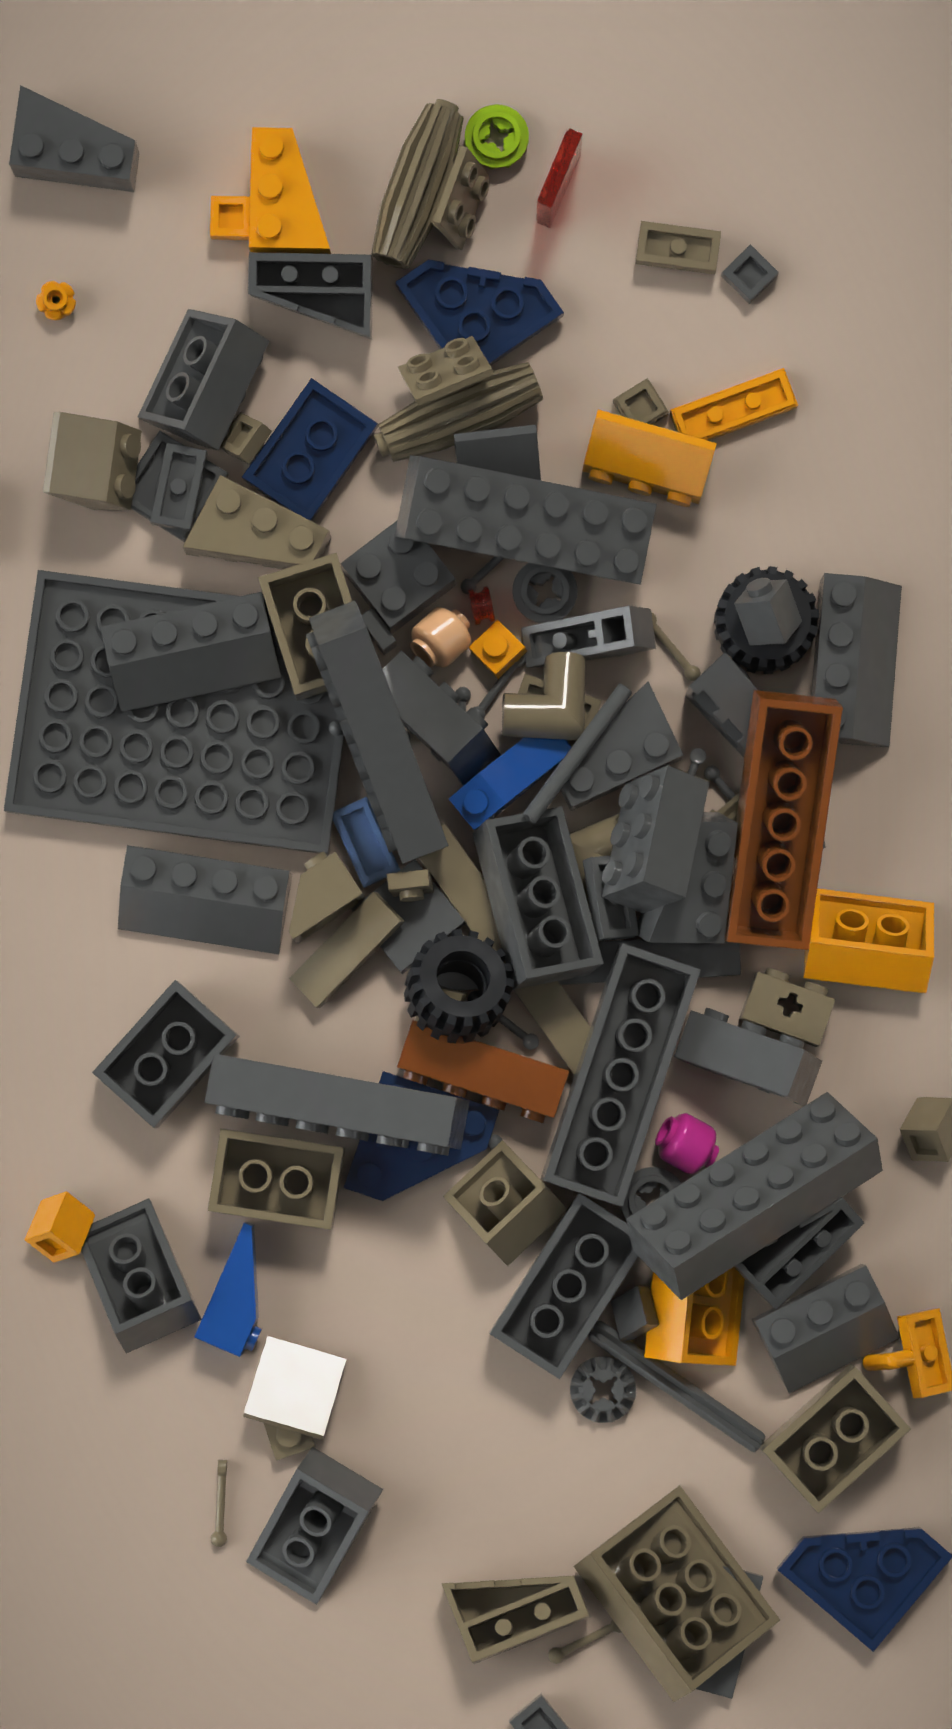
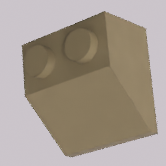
[43,412,142,510]
[289,851,365,944]
[443,1140,568,1266]

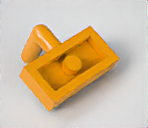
[863,1308,952,1398]

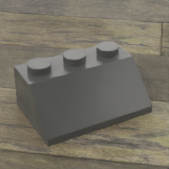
[137,309,269,450]
[752,1264,899,1394]

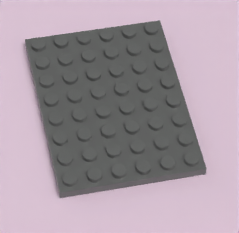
[4,570,361,855]

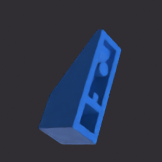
[448,737,572,830]
[194,1222,262,1357]

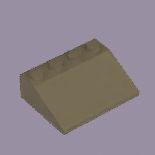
[573,1485,780,1702]

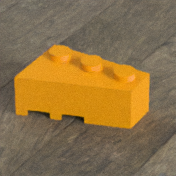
[249,127,331,254]

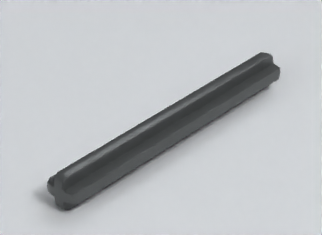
[588,1320,766,1452]

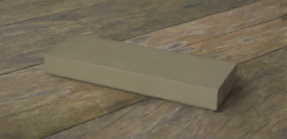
[289,892,405,1008]

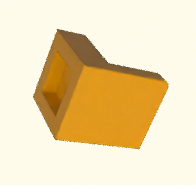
[24,1191,95,1263]

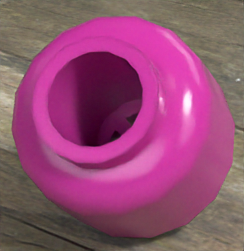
[655,1113,719,1174]

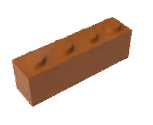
[397,1020,569,1123]

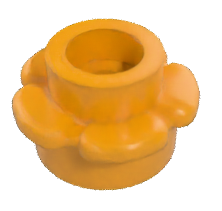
[36,281,76,320]

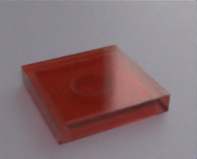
[536,128,583,228]

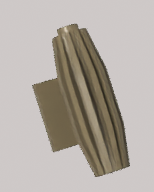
[371,99,490,269]
[374,336,543,462]

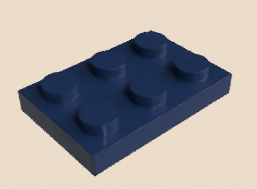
[242,378,378,521]

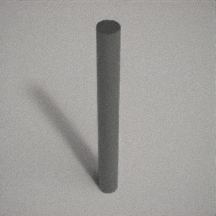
[523,683,632,824]

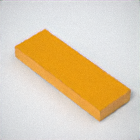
[670,368,798,441]

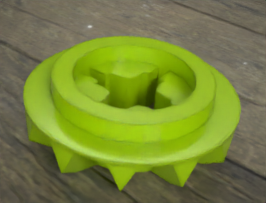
[465,104,529,170]

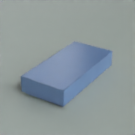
[333,797,400,888]

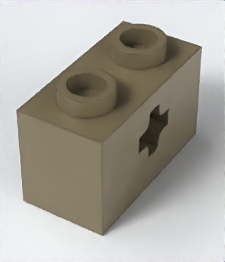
[739,967,836,1047]

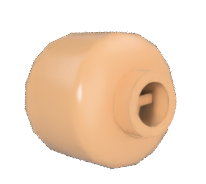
[410,607,471,668]

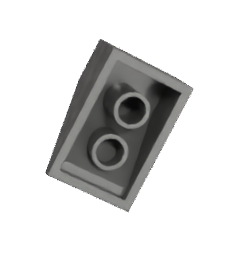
[81,1198,202,1354]
[246,1447,383,1605]

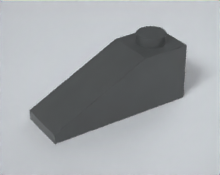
[521,605,656,668]

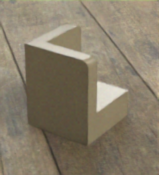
[900,1097,952,1162]

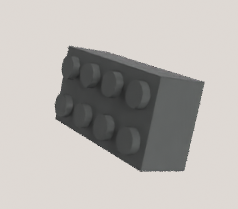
[472,806,604,990]
[489,1193,638,1379]

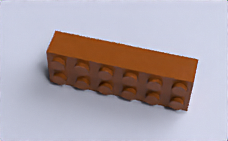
[725,690,843,950]

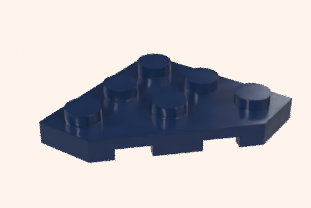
[395,259,564,366]
[344,1071,500,1201]
[777,1527,952,1652]

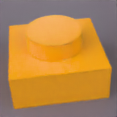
[210,196,250,240]
[469,619,527,679]

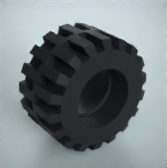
[714,566,819,674]
[404,929,514,1044]

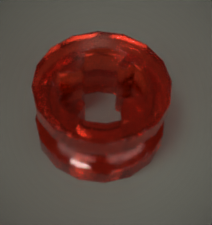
[468,586,495,625]

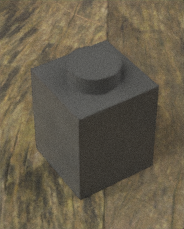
[734,578,802,645]

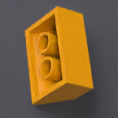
[582,409,717,507]
[804,888,934,993]
[644,1267,745,1366]

